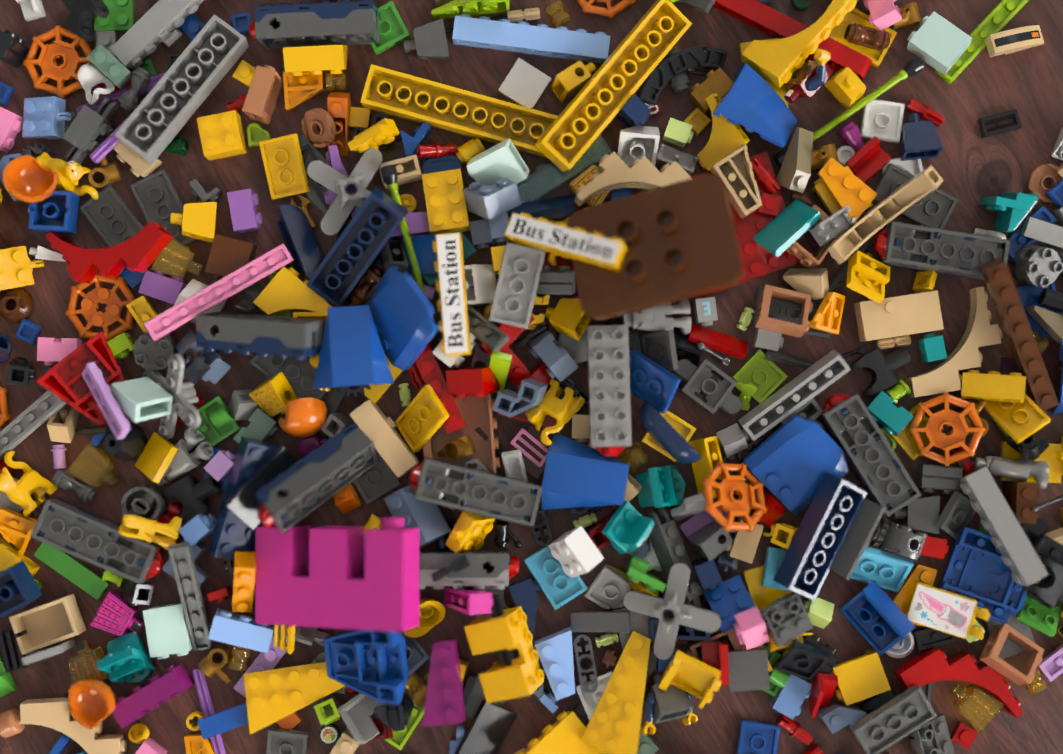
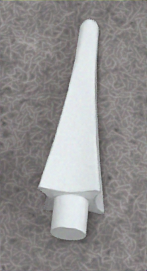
[29,245,66,262]

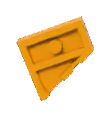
[283,71,324,111]

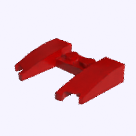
[478,316,556,389]

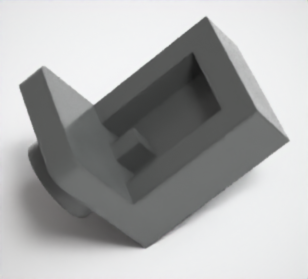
[189,179,223,202]

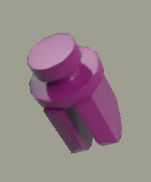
[297,434,328,455]

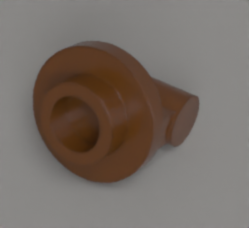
[790,191,812,206]

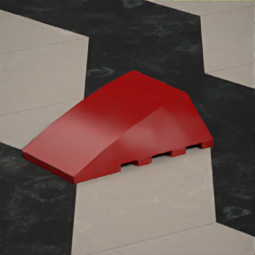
[36,331,126,426]

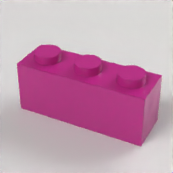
[444,586,493,615]

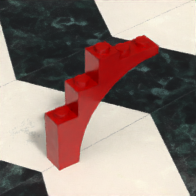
[45,221,173,284]
[893,647,1023,718]

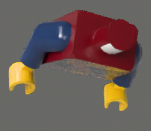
[783,49,832,104]

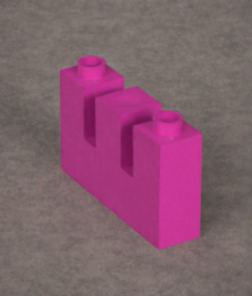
[255,517,419,632]

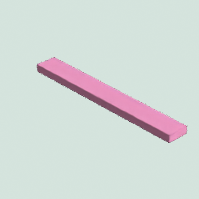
[144,243,294,341]

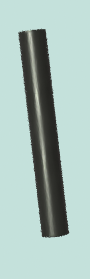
[75,426,112,435]

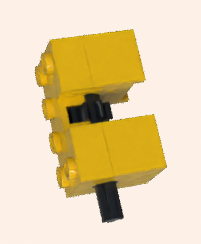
[464,594,544,704]

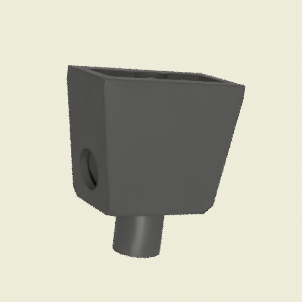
[403,19,451,60]
[892,495,940,534]
[687,521,735,561]

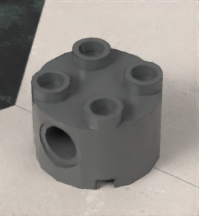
[1013,245,1063,287]
[133,330,177,370]
[121,485,168,520]
[880,522,927,561]

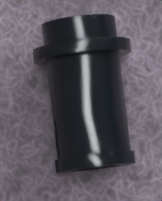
[493,521,509,547]

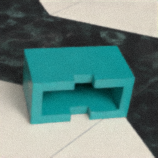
[867,391,914,437]

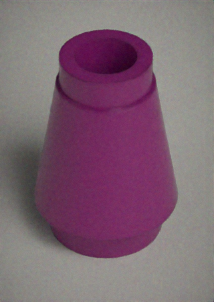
[839,121,864,152]

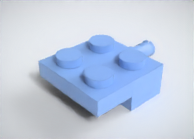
[22,96,71,139]

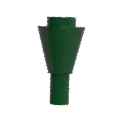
[164,136,189,156]

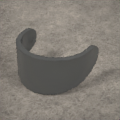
[235,282,262,312]

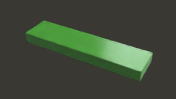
[34,542,111,600]

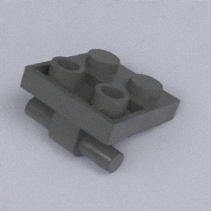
[759,592,813,647]
[908,714,955,754]

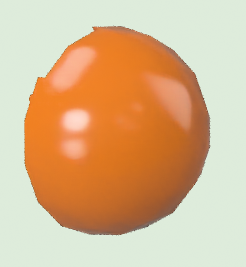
[3,155,58,203]
[278,397,328,438]
[68,679,116,729]

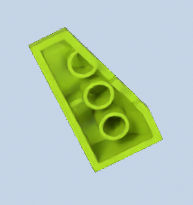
[431,0,510,20]

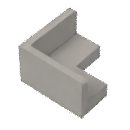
[337,693,386,744]

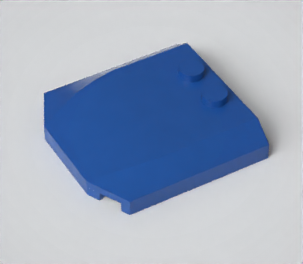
[365,266,439,371]
[743,414,849,515]
[938,526,1027,623]

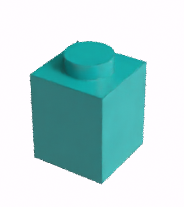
[918,333,947,363]

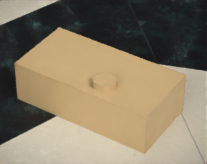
[854,290,944,342]
[349,400,421,478]

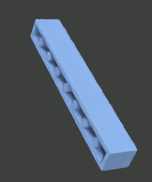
[452,14,610,64]

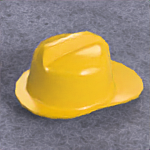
[404,598,446,638]

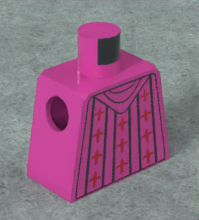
[91,589,144,636]

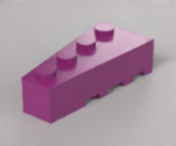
[422,638,466,727]
[112,663,194,728]

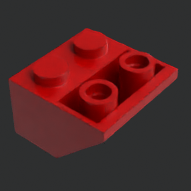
[446,367,500,398]

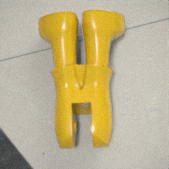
[118,514,182,550]

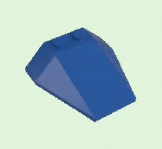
[324,630,409,705]

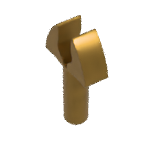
[290,195,318,229]

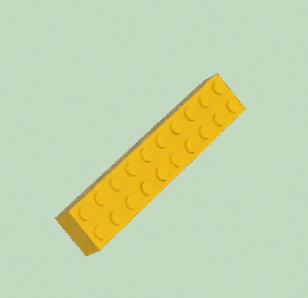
[534,0,692,172]
[360,64,558,159]

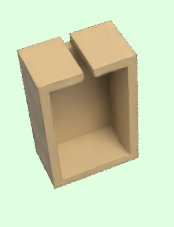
[9,594,87,655]

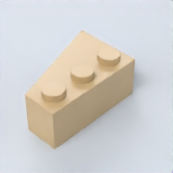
[710,145,762,219]

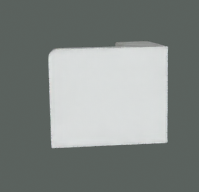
[15,0,46,21]

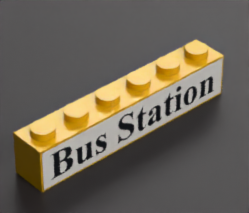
[504,212,628,272]
[433,232,471,357]

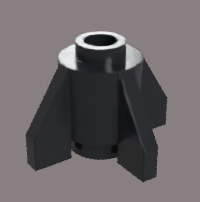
[1006,434,1049,461]
[375,697,414,731]

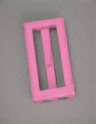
[510,428,548,468]

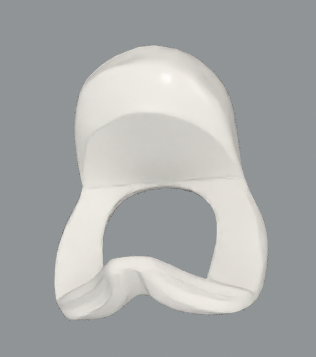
[77,64,115,105]

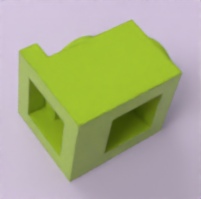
[107,332,135,360]
[314,698,340,726]

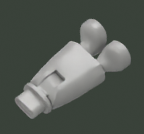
[622,298,692,335]
[156,427,214,487]
[974,456,1049,489]

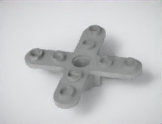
[307,148,383,236]
[143,353,201,440]
[623,563,721,660]

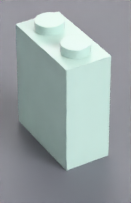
[906,11,972,75]
[466,138,530,186]
[111,376,173,422]
[143,602,192,660]

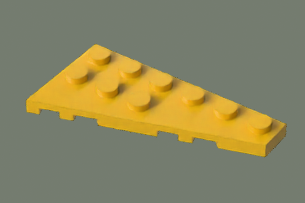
[581,631,651,754]
[243,662,345,734]

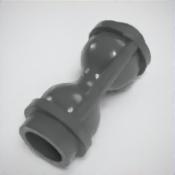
[665,47,690,93]
[118,67,152,111]
[52,469,98,504]

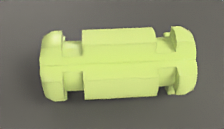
[737,307,755,331]
[398,383,411,407]
[573,513,597,528]
[595,632,619,648]

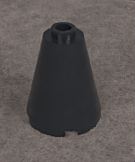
[103,423,148,462]

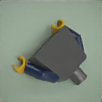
[640,674,698,735]

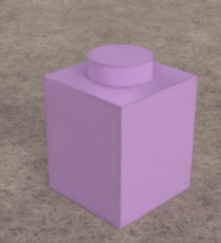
[204,450,236,481]

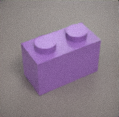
[227,189,263,234]
[138,269,188,304]

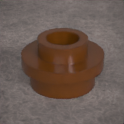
[602,650,618,669]

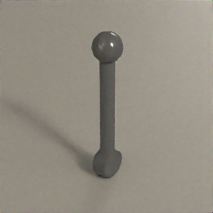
[697,342,730,365]

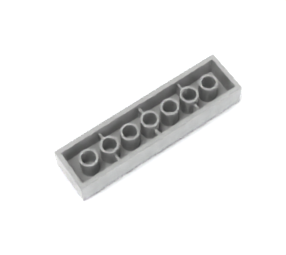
[114,14,249,165]

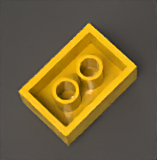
[422,168,470,234]

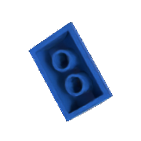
[840,581,915,656]

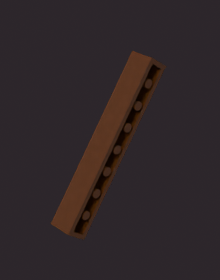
[979,257,1059,411]

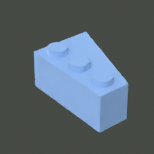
[208,608,274,653]
[534,626,575,700]

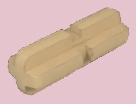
[507,8,540,23]
[876,335,911,350]

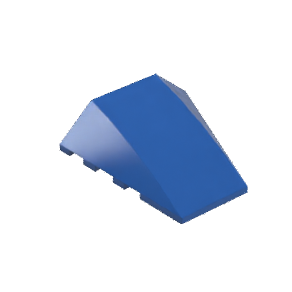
[713,62,797,148]
[314,305,394,389]
[541,433,630,510]

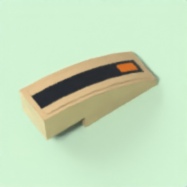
[985,25,1044,58]

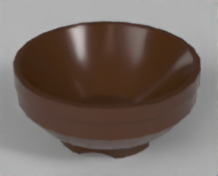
[0,288,35,323]

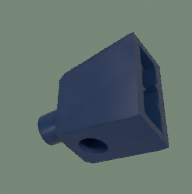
[900,113,943,161]

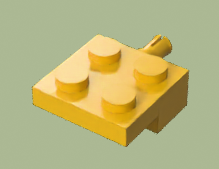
[347,118,400,153]
[0,246,44,291]
[846,250,890,304]
[445,511,496,553]

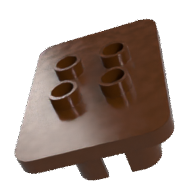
[567,174,744,320]

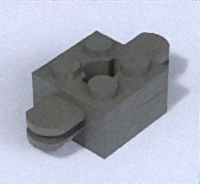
[62,97,119,164]
[674,359,742,414]

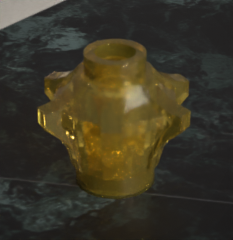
[618,442,648,473]

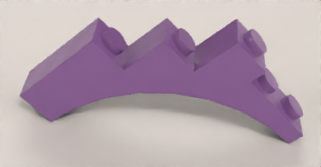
[324,145,430,239]

